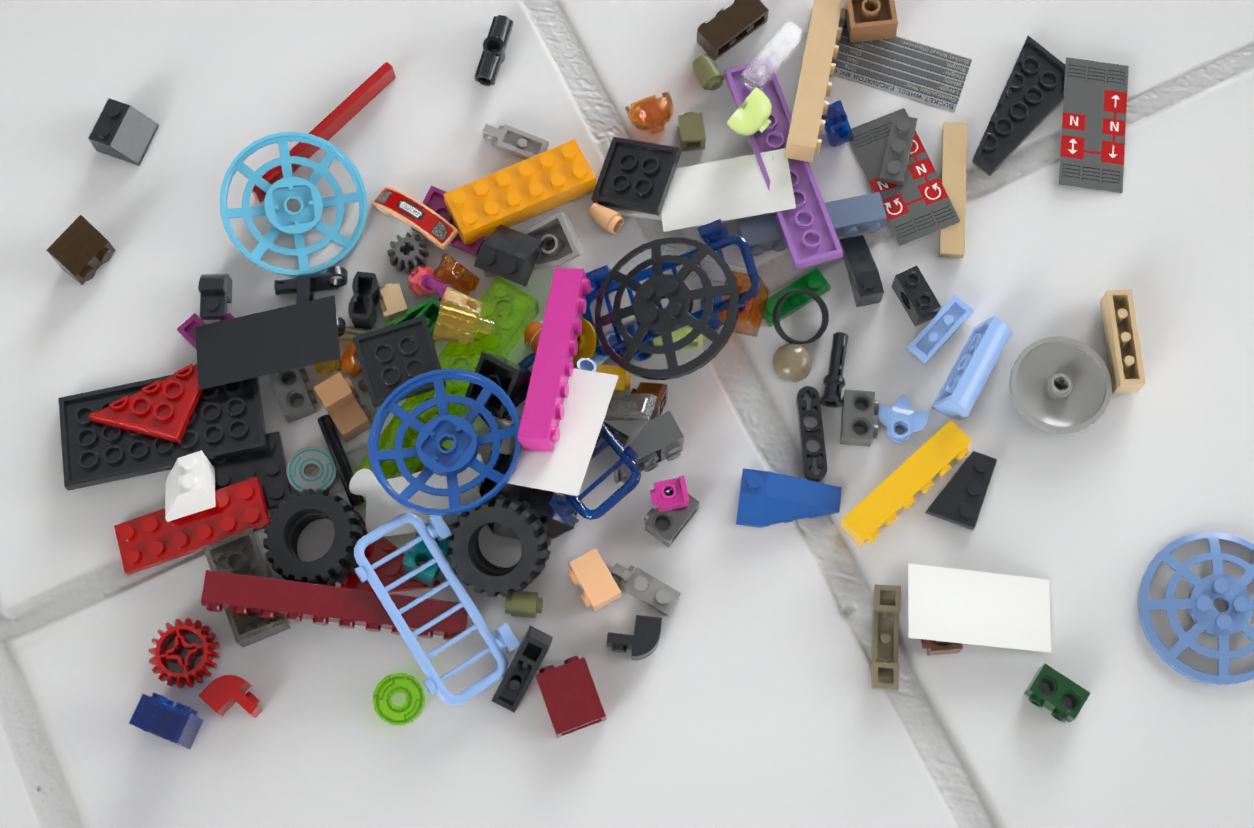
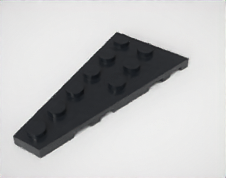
[972,36,1065,176]

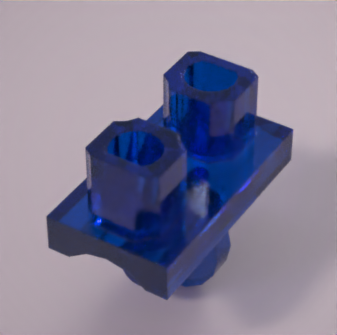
[821,100,854,147]

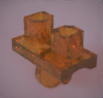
[433,253,480,298]

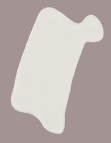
[349,452,483,537]

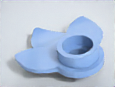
[878,395,928,443]

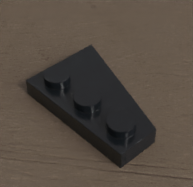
[925,451,997,530]

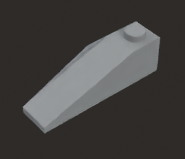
[477,211,581,277]

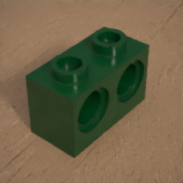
[1024,664,1091,723]

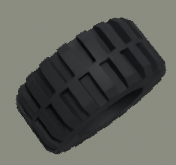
[263,489,367,586]
[448,494,551,597]

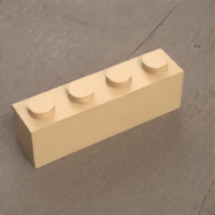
[1099,289,1146,394]

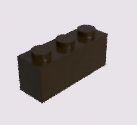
[696,0,769,61]

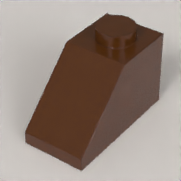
[628,382,668,420]

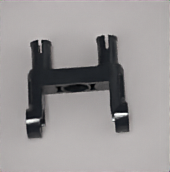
[274,266,348,337]

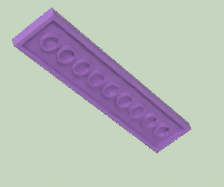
[725,59,843,270]

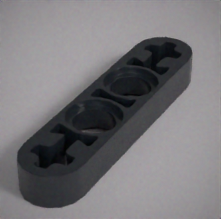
[796,386,827,482]

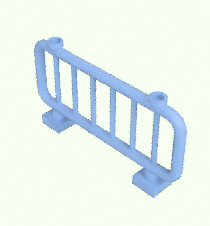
[354,513,520,705]

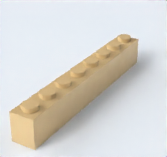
[784,0,846,163]

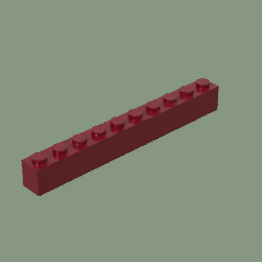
[201,570,468,641]

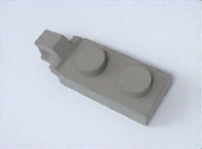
[482,124,549,160]
[611,563,681,616]

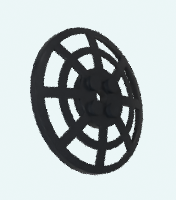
[595,237,740,380]

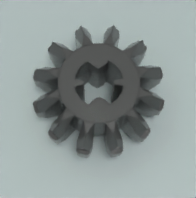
[387,232,429,274]

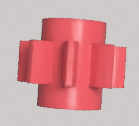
[408,266,438,296]

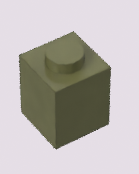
[678,112,706,152]

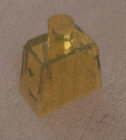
[432,287,495,345]

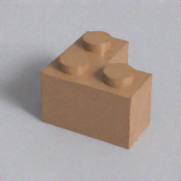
[313,372,372,443]

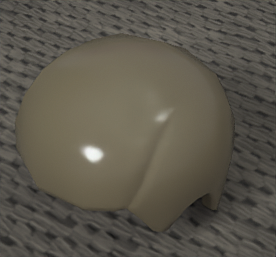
[773,343,812,383]

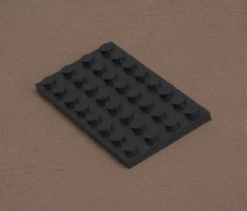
[58,374,268,491]

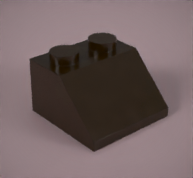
[46,215,116,285]

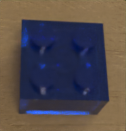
[129,692,203,749]

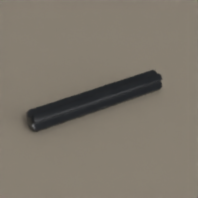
[317,414,364,507]

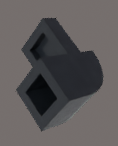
[198,274,232,320]
[607,615,662,660]

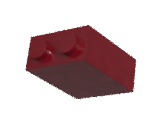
[535,656,607,738]

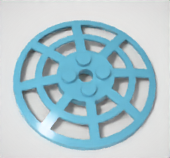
[220,132,368,276]

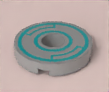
[286,447,337,494]

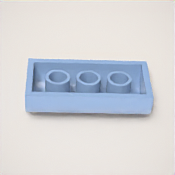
[931,316,1012,420]

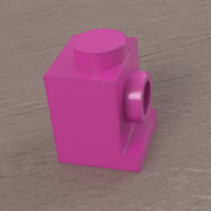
[650,475,689,512]

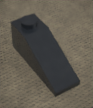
[839,235,884,307]
[491,625,553,713]

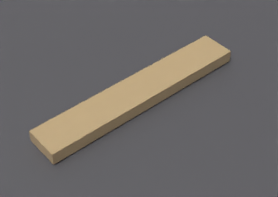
[939,122,967,258]

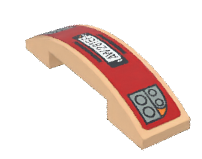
[371,186,459,250]

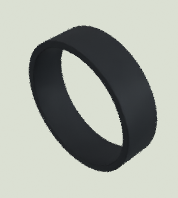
[773,290,829,345]

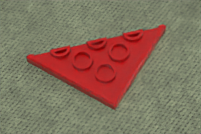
[89,364,203,443]
[341,520,441,593]

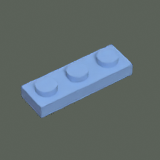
[907,295,974,365]

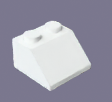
[165,450,215,522]

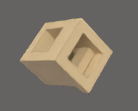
[378,283,408,323]

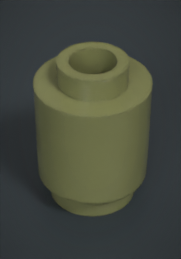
[692,54,724,91]
[505,591,543,618]

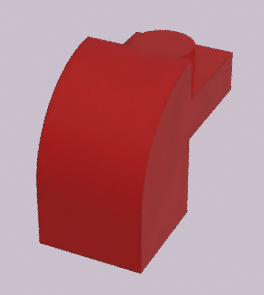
[198,675,263,718]

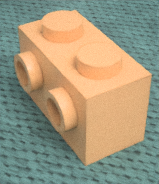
[567,548,621,612]

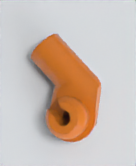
[341,341,361,377]

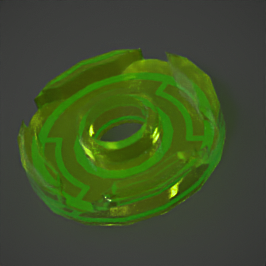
[373,673,425,726]

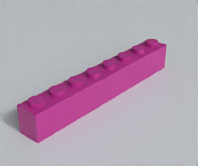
[518,268,591,452]

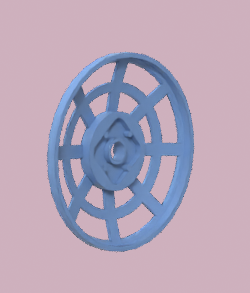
[1138,532,1254,685]

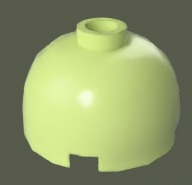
[726,87,772,136]

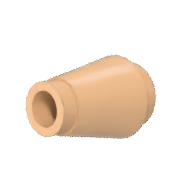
[588,203,625,235]

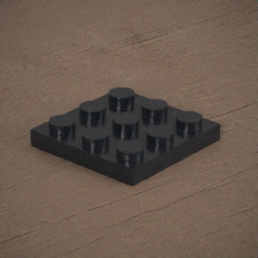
[591,137,681,216]
[352,315,447,409]
[210,431,292,510]

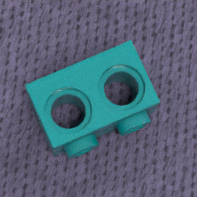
[402,522,453,587]

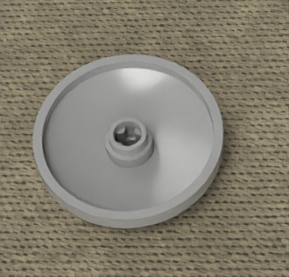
[1009,336,1112,434]

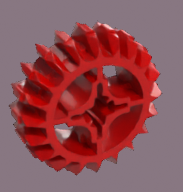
[148,618,220,689]

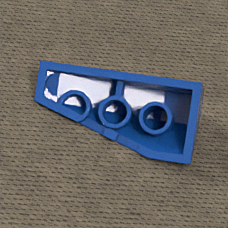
[736,468,842,528]

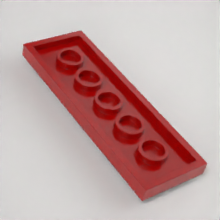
[114,477,271,575]

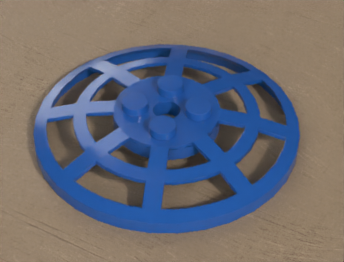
[368,368,522,516]

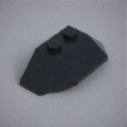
[479,482,579,541]

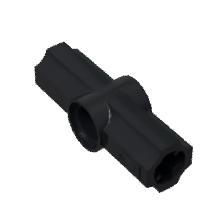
[475,15,513,86]

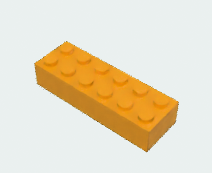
[443,139,596,245]

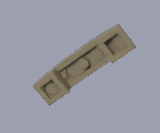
[871,584,901,690]

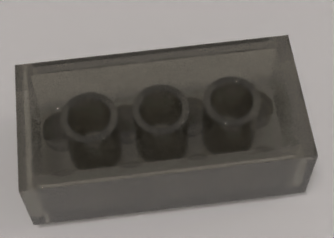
[203,528,291,647]

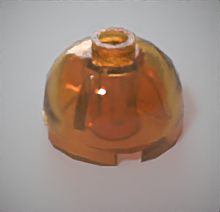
[625,92,674,134]

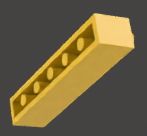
[840,420,972,546]

